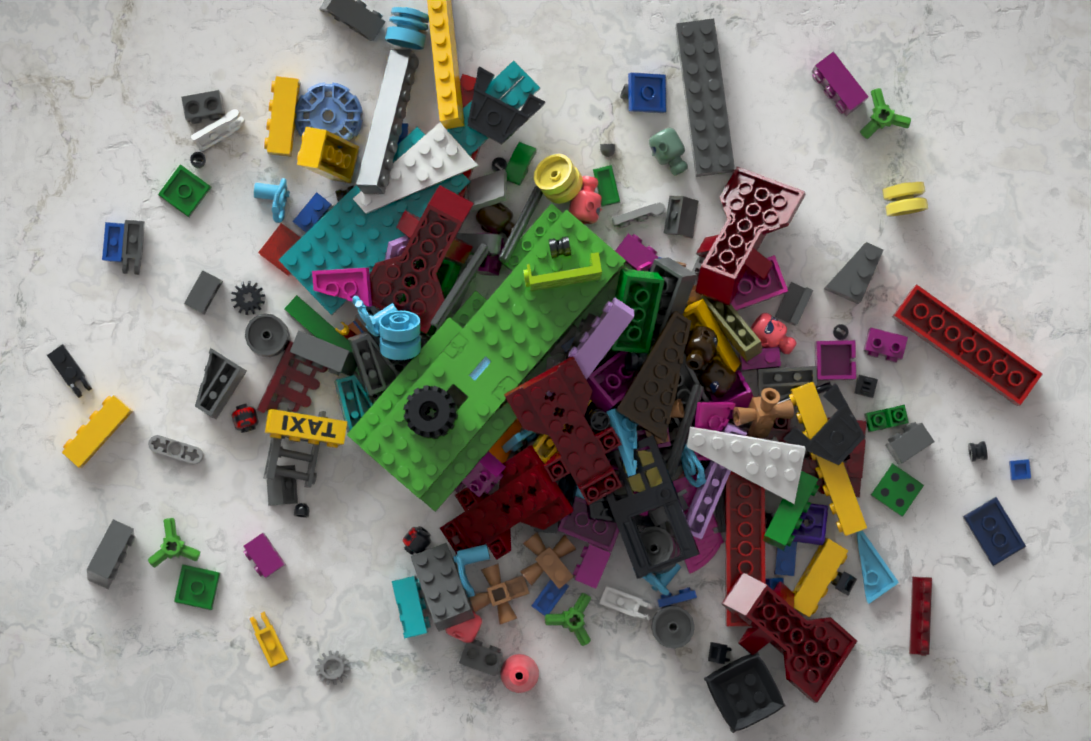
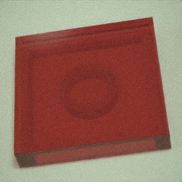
[258,223,301,276]

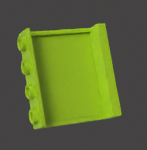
[523,252,602,291]

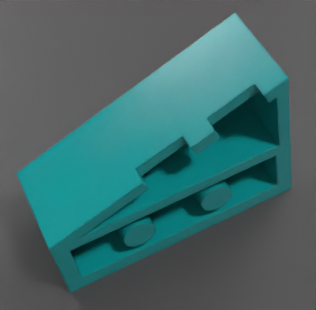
[334,375,373,434]
[392,576,431,639]

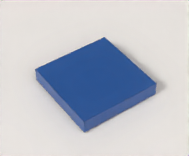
[628,72,666,113]

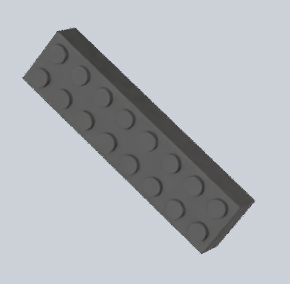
[675,18,735,177]

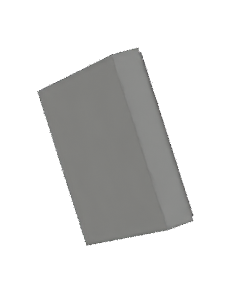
[469,169,507,211]

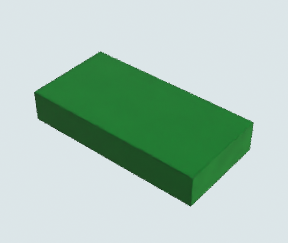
[593,165,620,207]

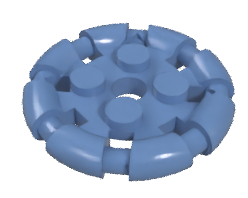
[295,82,363,149]

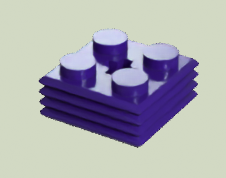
[792,503,828,545]

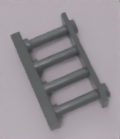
[263,402,328,488]

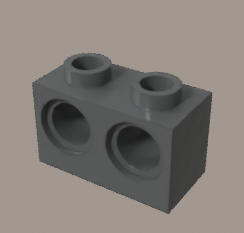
[181,90,225,124]
[459,639,503,676]

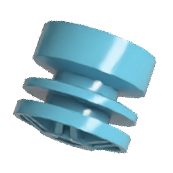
[385,7,429,50]

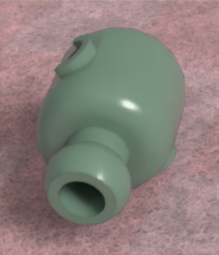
[649,127,688,176]

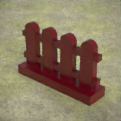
[256,341,328,413]
[909,577,932,656]

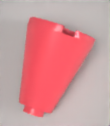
[500,654,539,693]

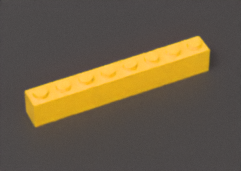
[427,0,465,130]
[789,382,867,536]

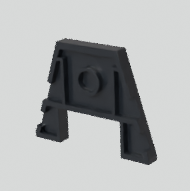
[467,66,546,145]
[783,383,865,465]

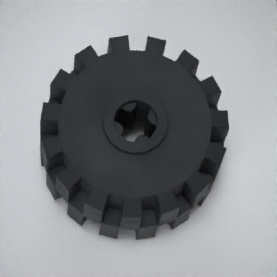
[403,385,458,439]

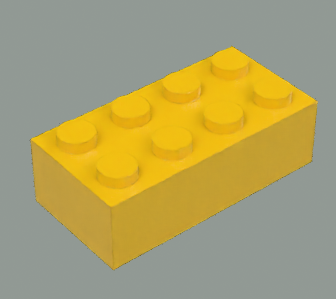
[297,127,359,184]

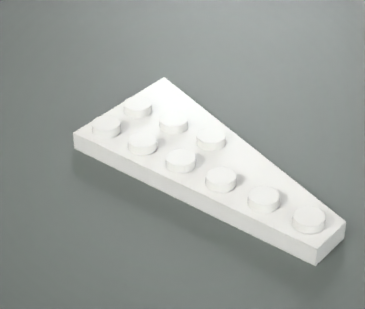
[353,123,478,214]
[686,427,806,504]

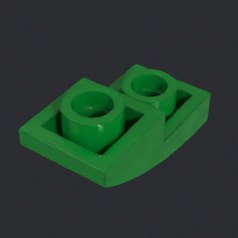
[505,142,536,186]
[864,404,909,432]

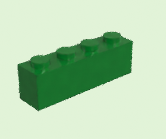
[763,471,819,551]

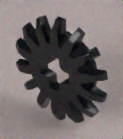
[231,281,265,315]

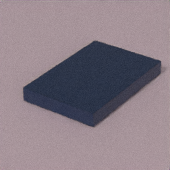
[963,497,1026,566]

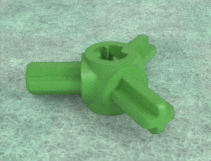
[860,88,911,139]
[148,518,201,568]
[544,593,591,646]

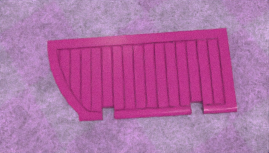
[672,474,724,574]

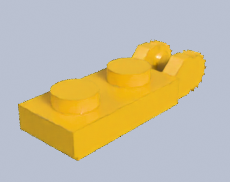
[250,611,289,668]

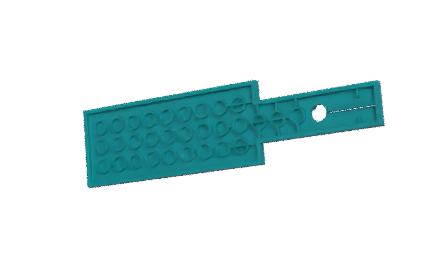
[279,60,541,315]

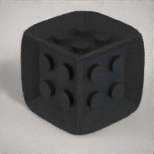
[704,652,786,733]

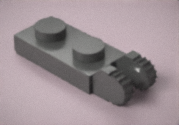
[122,220,145,275]

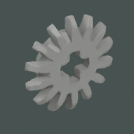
[315,650,350,685]

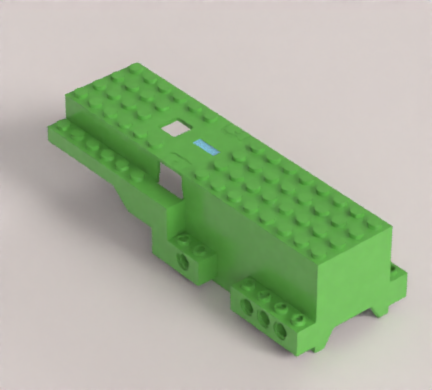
[347,203,628,512]

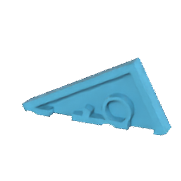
[606,408,637,476]
[856,530,899,604]

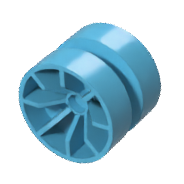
[379,311,421,360]

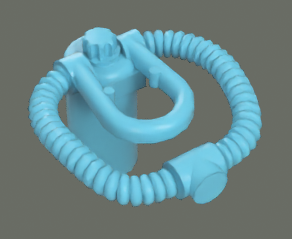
[254,178,290,223]
[352,296,398,337]
[681,444,706,487]
[453,544,490,597]
[633,564,681,595]

